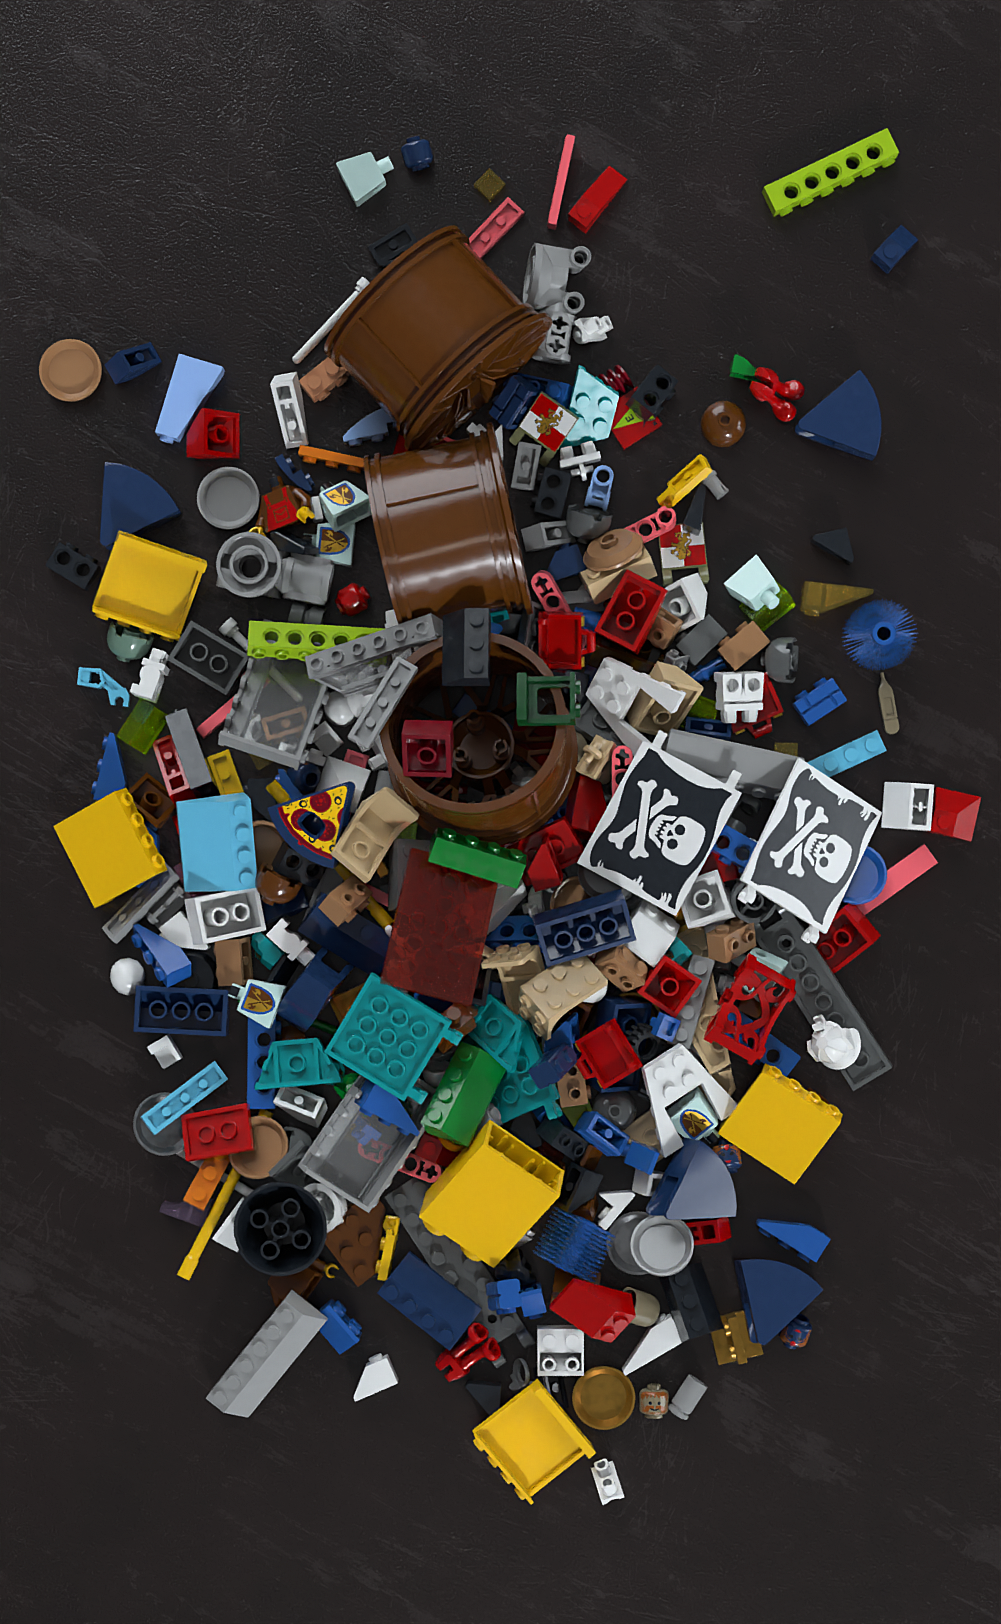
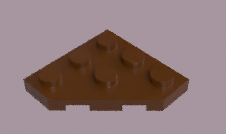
[325,1200,386,1287]

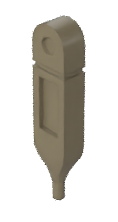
[878,672,899,735]

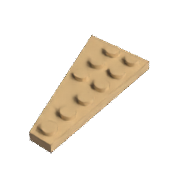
[647,926,731,1075]

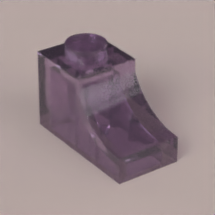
[159,1198,214,1227]

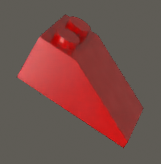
[594,569,668,655]
[815,904,881,974]
[549,1278,636,1343]

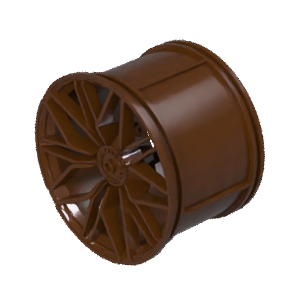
[324,225,552,451]
[364,422,533,624]
[380,633,578,846]

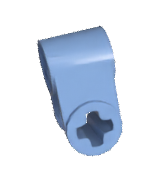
[584,465,613,511]

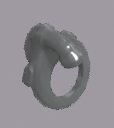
[509,1358,534,1396]

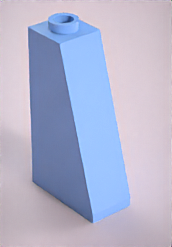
[155,354,225,444]

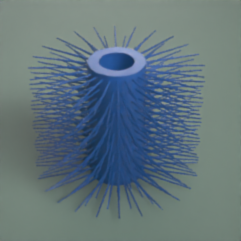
[841,599,917,670]
[533,1207,615,1282]

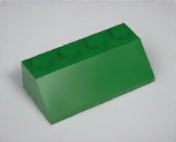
[428,827,527,889]
[420,1041,506,1148]

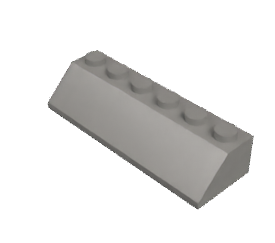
[661,729,804,802]
[206,1290,328,1417]

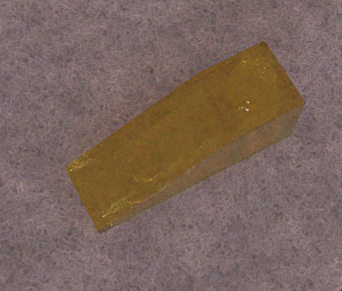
[800,581,874,616]

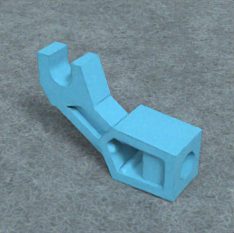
[77,667,130,707]

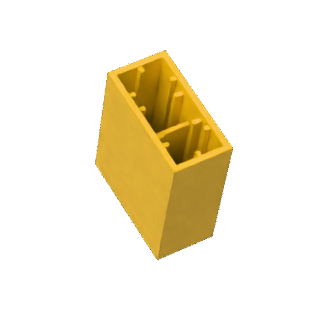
[419,1119,565,1268]

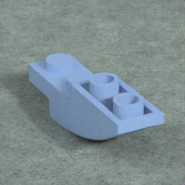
[343,408,397,447]

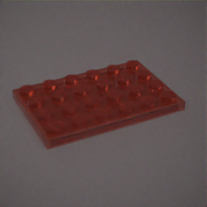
[380,848,498,1007]

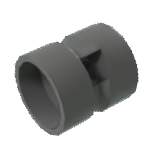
[287,600,326,625]

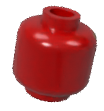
[335,583,370,617]

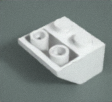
[881,782,934,831]
[537,1325,584,1376]

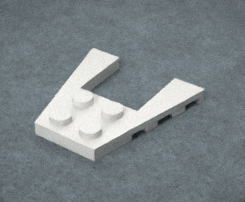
[585,657,686,757]
[641,1043,737,1158]

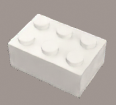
[184,888,266,945]

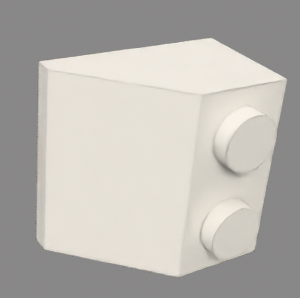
[624,899,680,967]

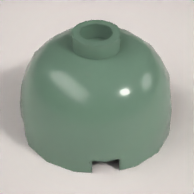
[107,622,154,662]

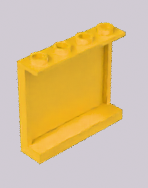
[92,530,207,642]
[53,788,168,908]
[718,1063,843,1185]
[472,1379,596,1505]

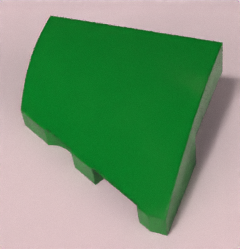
[730,354,761,384]

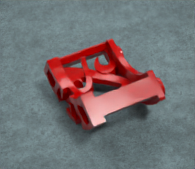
[704,953,796,1065]

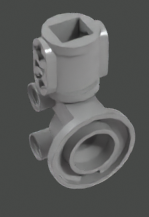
[523,243,591,364]
[216,532,334,606]

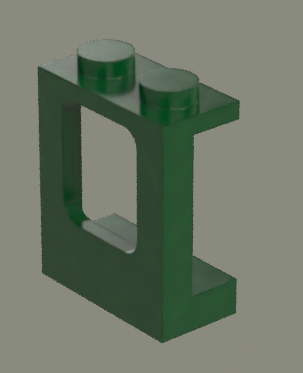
[517,672,581,726]

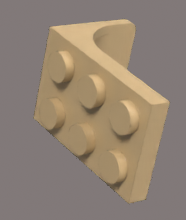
[330,787,419,883]
[481,943,545,1015]
[518,956,608,1041]

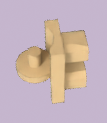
[575,735,617,780]

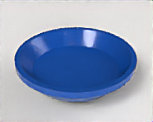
[842,846,887,905]

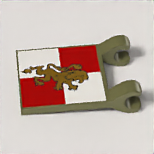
[509,391,579,467]
[657,522,709,588]

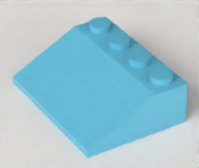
[176,792,257,892]

